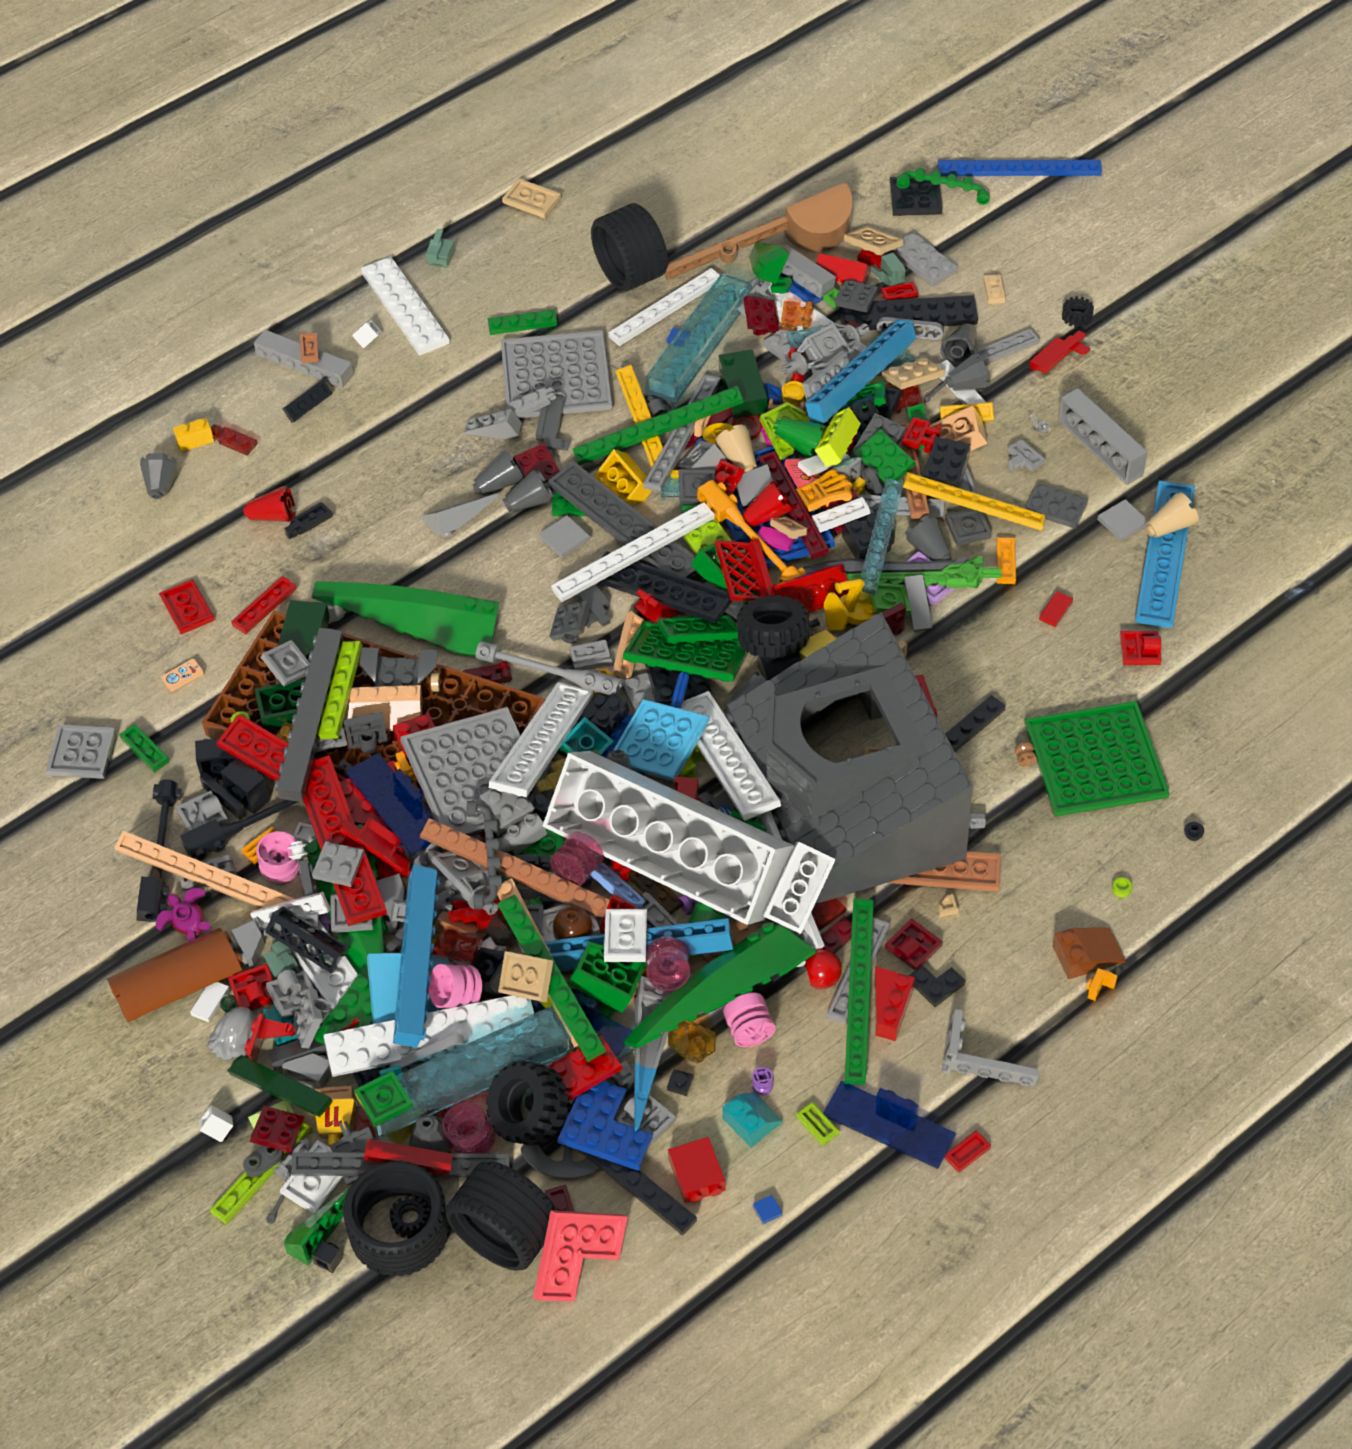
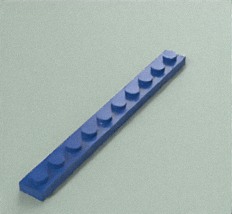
[938,159,1102,176]

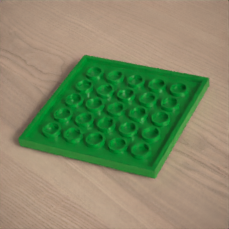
[1024,701,1170,817]

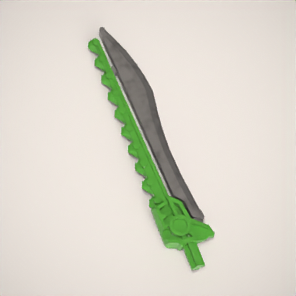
[798,556,1001,588]

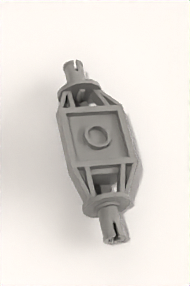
[781,323,869,376]
[418,838,498,915]

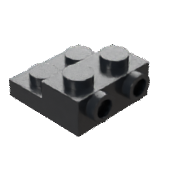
[577,693,630,737]

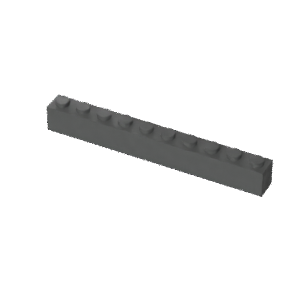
[275,628,343,802]

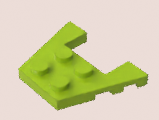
[760,402,827,460]

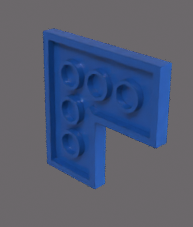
[557,1081,653,1171]

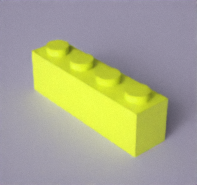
[815,407,861,467]

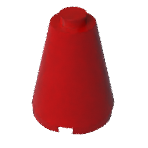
[743,480,794,527]
[243,486,296,522]

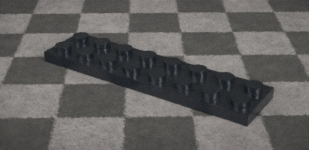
[839,295,978,330]
[598,551,732,624]

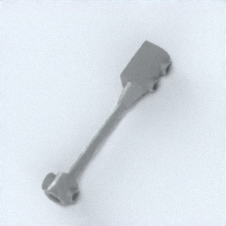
[476,641,625,697]
[435,812,547,894]

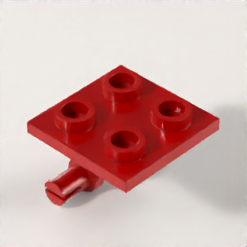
[633,589,680,623]
[245,1014,296,1062]

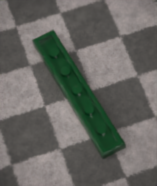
[227,1056,333,1117]

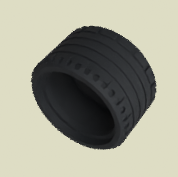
[591,203,668,292]
[343,1161,450,1276]
[445,1161,557,1271]

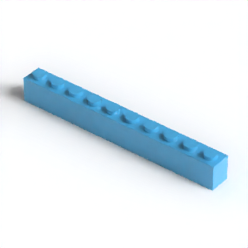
[805,320,917,424]
[393,865,439,1048]
[545,918,733,971]

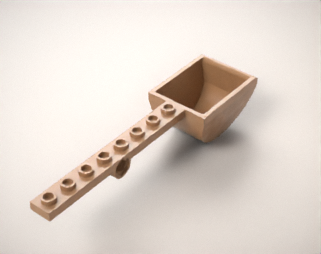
[664,183,852,280]

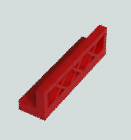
[363,1139,453,1177]

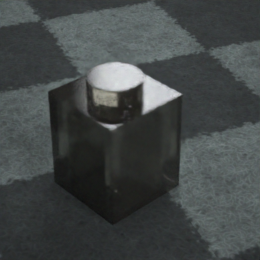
[486,914,517,947]

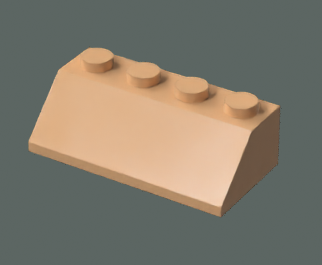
[343,685,423,733]

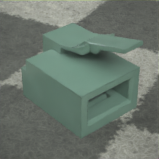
[425,229,455,268]
[871,252,906,287]
[263,941,300,980]

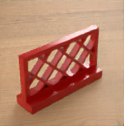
[714,539,776,602]

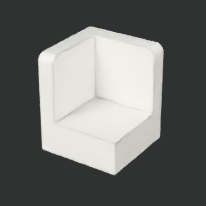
[352,320,382,348]
[199,1105,233,1142]

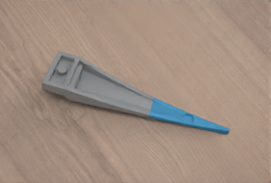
[634,976,678,1132]

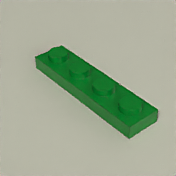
[487,309,557,335]

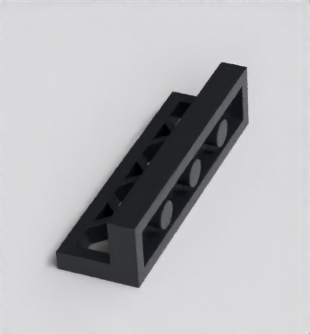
[265,907,350,974]

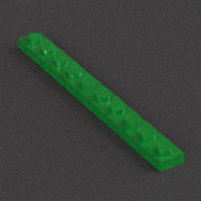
[572,386,744,466]
[497,894,606,1062]
[844,899,874,1085]

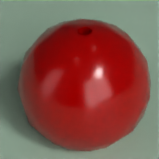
[805,949,842,989]

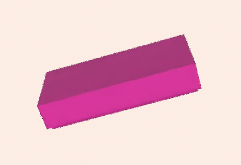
[757,526,796,551]

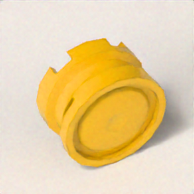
[782,381,806,407]

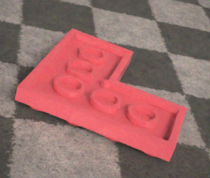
[533,1210,628,1302]

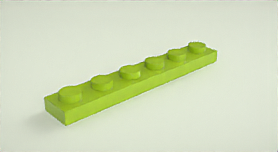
[318,641,363,739]

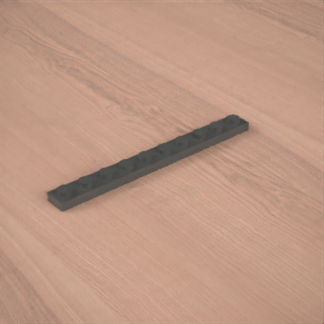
[292,1152,509,1177]

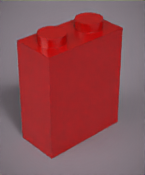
[668,1137,726,1203]

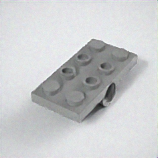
[802,351,849,401]

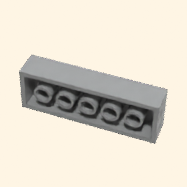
[1058,388,1148,485]

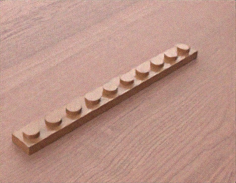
[420,818,610,920]

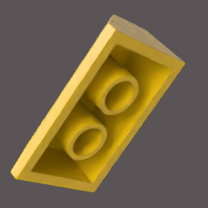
[593,449,652,507]

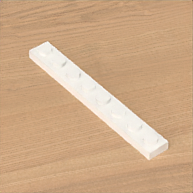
[608,268,722,346]

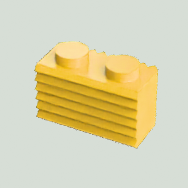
[173,417,214,452]

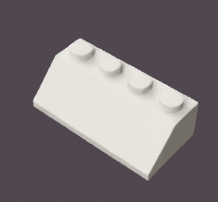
[762,842,836,934]

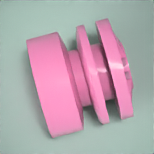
[256,831,299,884]
[428,964,482,1008]
[723,993,776,1047]

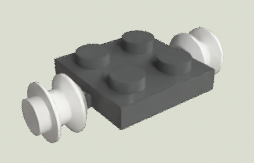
[287,841,317,897]

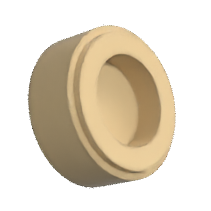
[431,673,440,692]

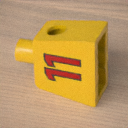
[316,1099,357,1147]

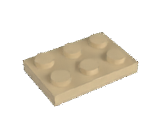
[502,179,561,218]
[844,226,903,255]
[882,358,945,390]
[498,951,553,1002]

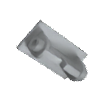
[273,1138,312,1181]

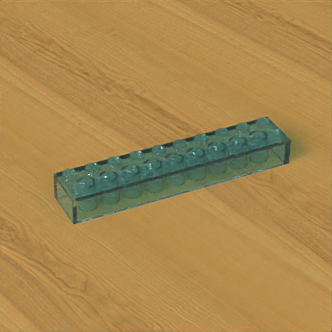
[646,273,752,403]
[365,1006,571,1138]

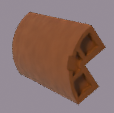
[106,928,243,1022]

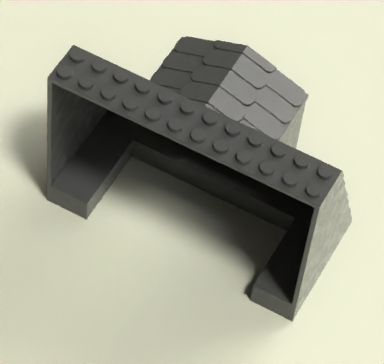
[725,612,972,904]

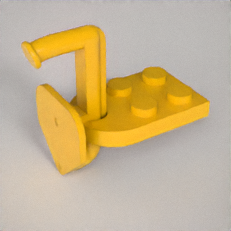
[824,579,877,630]

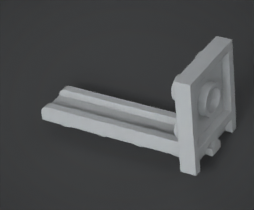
[941,1009,1039,1086]

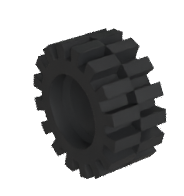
[1062,296,1094,328]
[389,1195,430,1239]

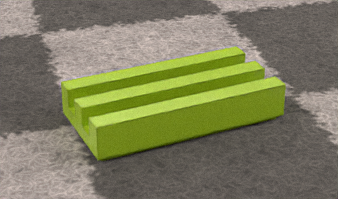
[796,1102,840,1146]

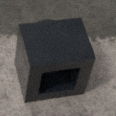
[312,1240,342,1273]

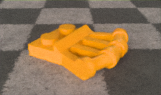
[796,469,852,512]

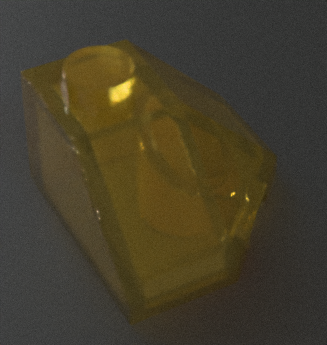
[668,1020,716,1064]

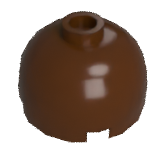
[552,906,593,940]

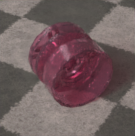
[550,832,604,886]
[646,937,690,991]
[442,1102,496,1154]

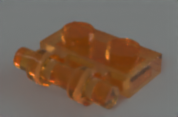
[780,301,813,331]

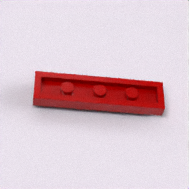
[231,576,297,635]

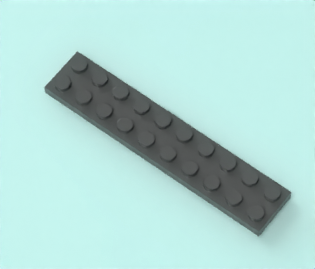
[548,461,697,579]

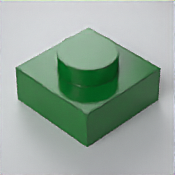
[770,277,793,294]

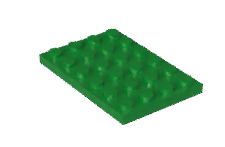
[623,621,749,682]

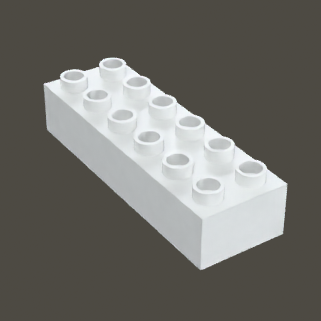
[543,751,794,925]

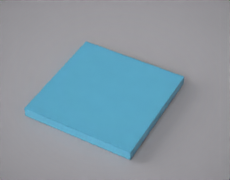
[614,699,710,782]
[367,953,449,1024]

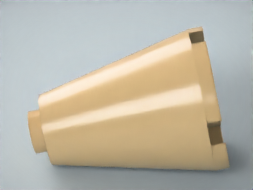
[715,425,757,473]
[1145,492,1199,538]

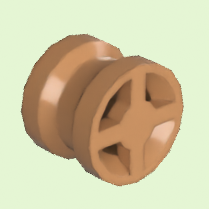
[1015,743,1037,767]

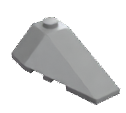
[421,493,499,537]

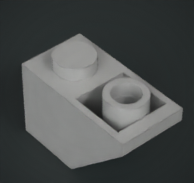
[231,920,265,969]

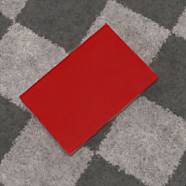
[159,579,215,634]

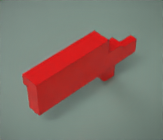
[1030,331,1090,374]
[448,900,508,930]

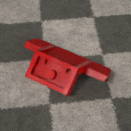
[340,817,410,872]

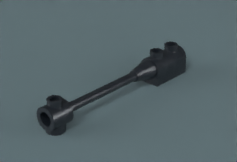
[136,779,182,922]
[180,800,298,861]

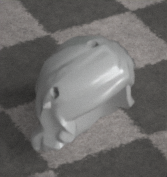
[207,1007,257,1060]

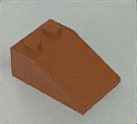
[1053,927,1126,980]

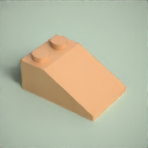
[930,406,987,451]

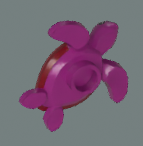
[156,888,211,942]

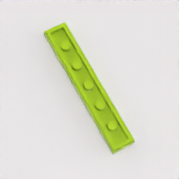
[210,1122,313,1225]

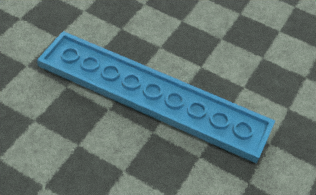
[1135,480,1195,629]

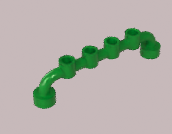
[897,168,990,205]

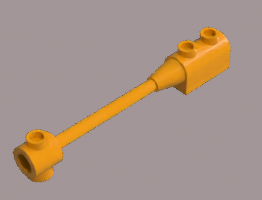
[697,480,807,582]

